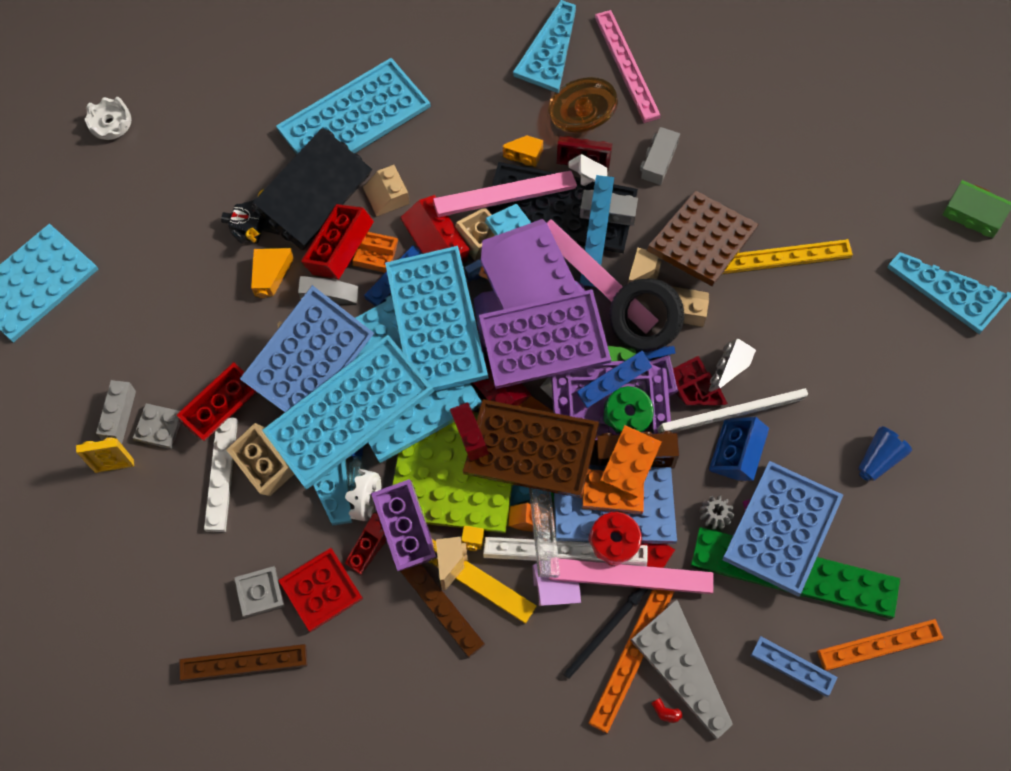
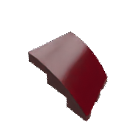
[673,355,728,405]

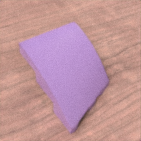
[532,561,581,606]

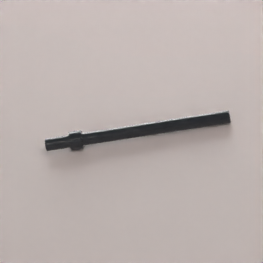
[563,588,648,679]

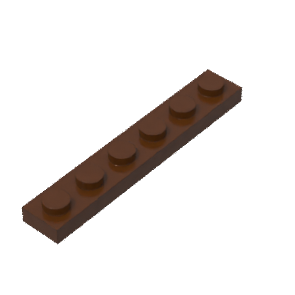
[393,562,485,658]
[179,644,307,681]

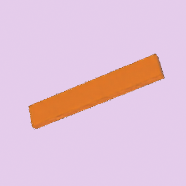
[817,619,944,671]

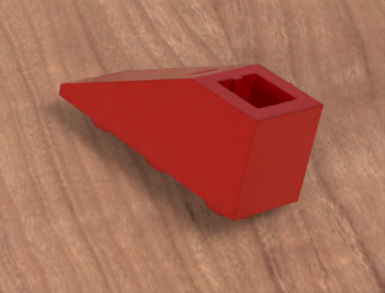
[345,511,387,574]

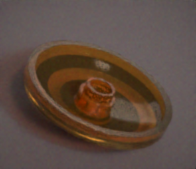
[548,77,618,133]

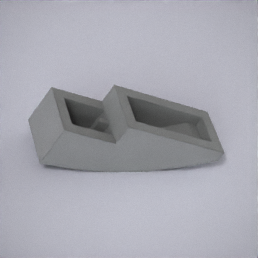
[298,276,358,304]

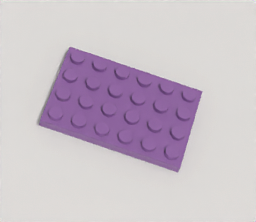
[479,289,611,389]

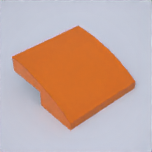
[353,232,398,273]

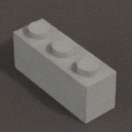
[640,127,680,185]
[580,190,638,226]
[96,380,136,444]

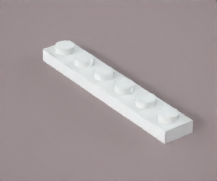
[204,418,238,532]

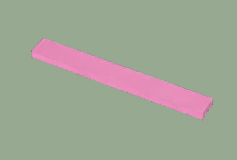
[595,10,661,123]
[433,171,577,217]
[547,219,659,334]
[549,558,713,594]

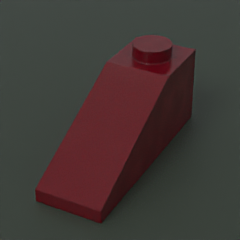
[450,402,489,461]

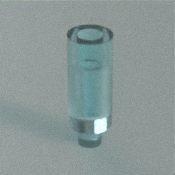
[349,456,364,491]

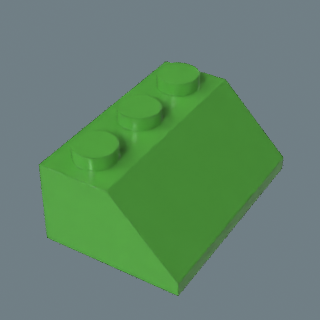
[943,180,1011,238]

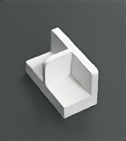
[569,154,607,186]

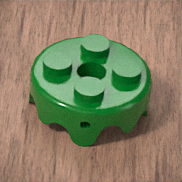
[603,386,654,435]

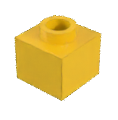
[461,526,485,551]

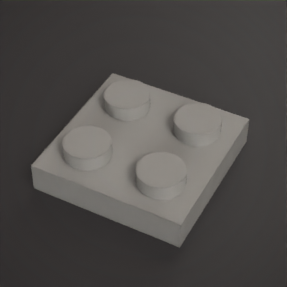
[133,403,181,449]
[234,566,284,618]

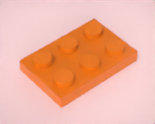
[600,425,662,497]
[582,469,644,515]

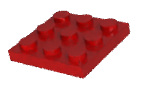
[278,548,363,633]

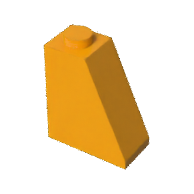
[251,248,294,298]

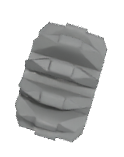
[699,495,734,530]

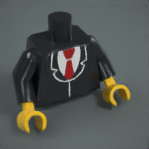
[221,190,265,243]

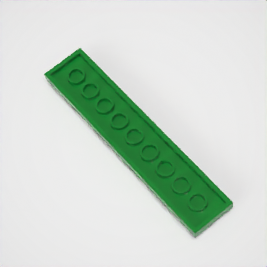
[691,527,900,619]

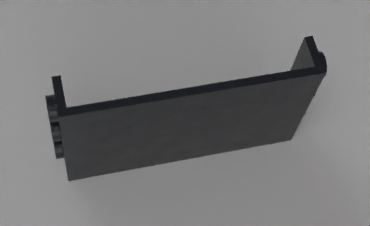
[251,127,372,250]

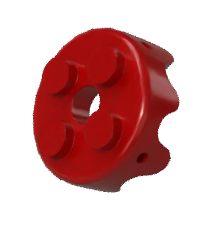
[588,512,642,566]

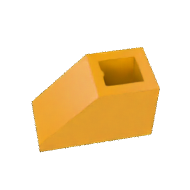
[503,135,543,167]

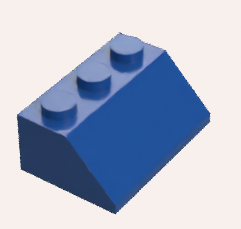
[709,417,769,481]

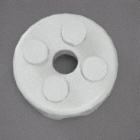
[85,97,131,140]
[345,469,381,521]

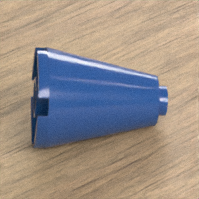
[858,426,912,482]

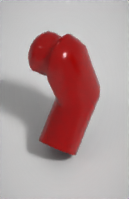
[651,698,682,723]

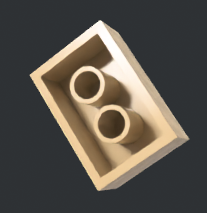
[226,423,294,496]

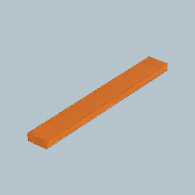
[588,589,675,734]

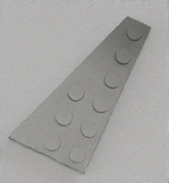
[630,600,733,739]

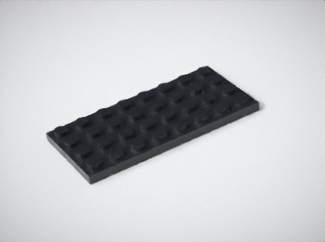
[486,162,638,254]

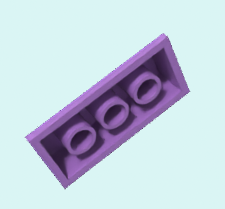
[371,479,438,571]

